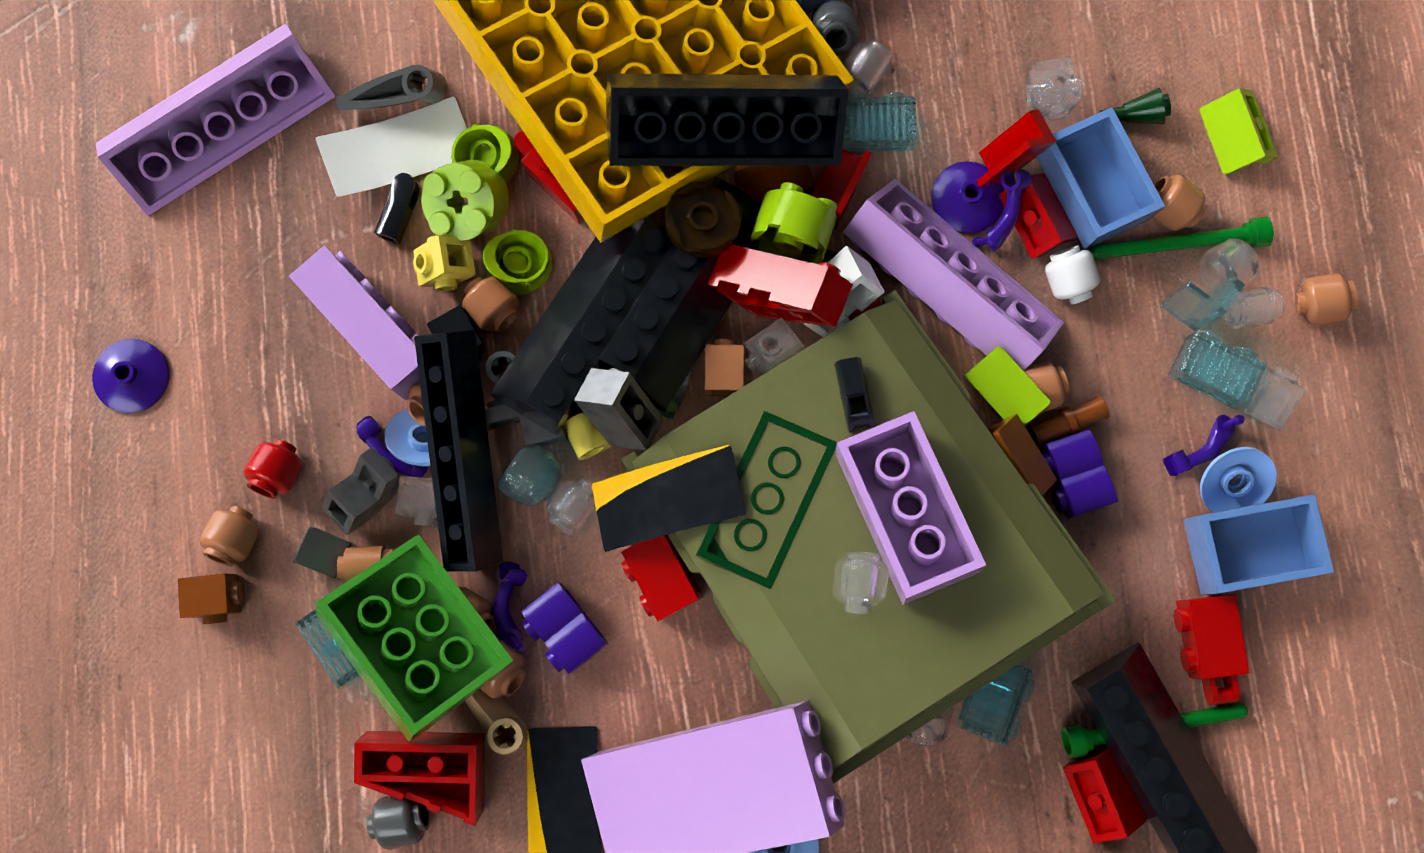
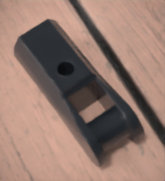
[374,173,421,244]
[834,357,875,433]

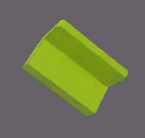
[1199,88,1279,175]
[964,346,1050,426]

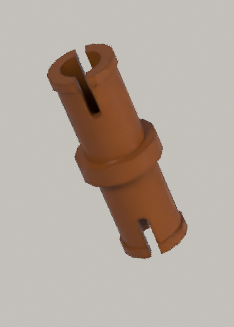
[1028,396,1110,448]

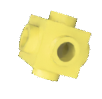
[413,235,476,292]

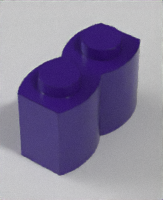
[1040,429,1118,519]
[521,582,609,674]

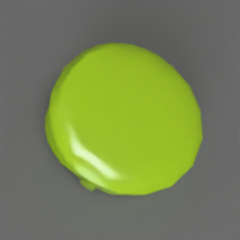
[451,124,519,183]
[483,229,553,296]

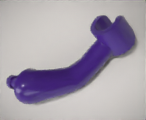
[972,169,1031,251]
[1162,415,1245,476]
[356,416,428,479]
[492,562,527,653]

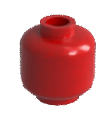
[243,439,303,499]

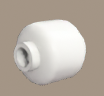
[1045,245,1101,304]

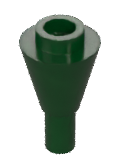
[1099,88,1171,125]

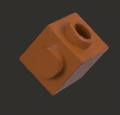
[178,573,245,624]

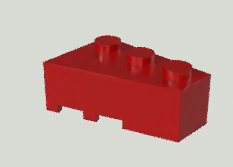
[707,245,853,327]
[354,731,485,826]

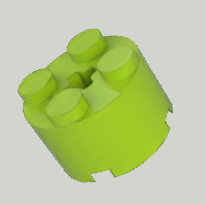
[421,160,510,241]
[750,182,837,264]

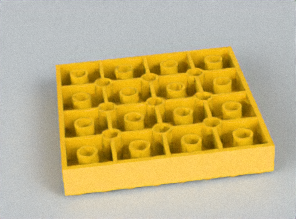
[434,0,854,243]

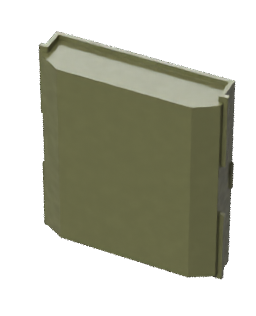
[621,290,1116,784]

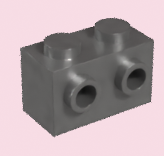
[574,368,664,451]

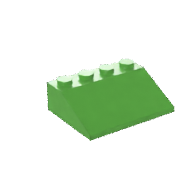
[315,534,514,743]

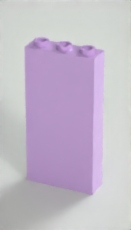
[581,700,845,853]

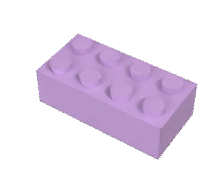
[289,245,420,401]
[836,411,986,605]

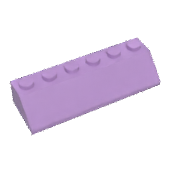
[96,23,335,216]
[843,179,1064,371]

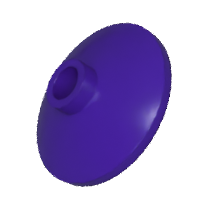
[931,162,1004,234]
[92,339,169,413]

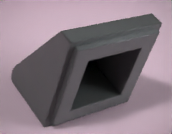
[293,526,352,578]

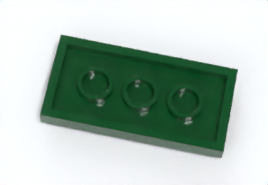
[696,411,837,589]

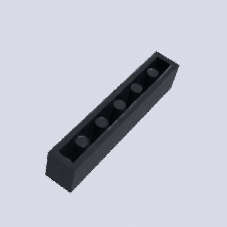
[414,330,503,572]

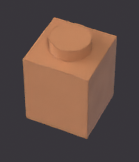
[705,339,744,397]

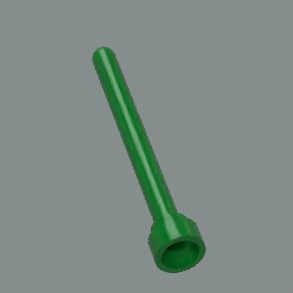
[1089,216,1274,260]
[1061,703,1248,759]

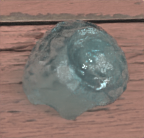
[497,444,562,506]

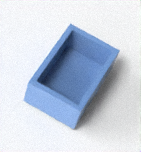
[1036,107,1165,250]
[1183,494,1334,595]

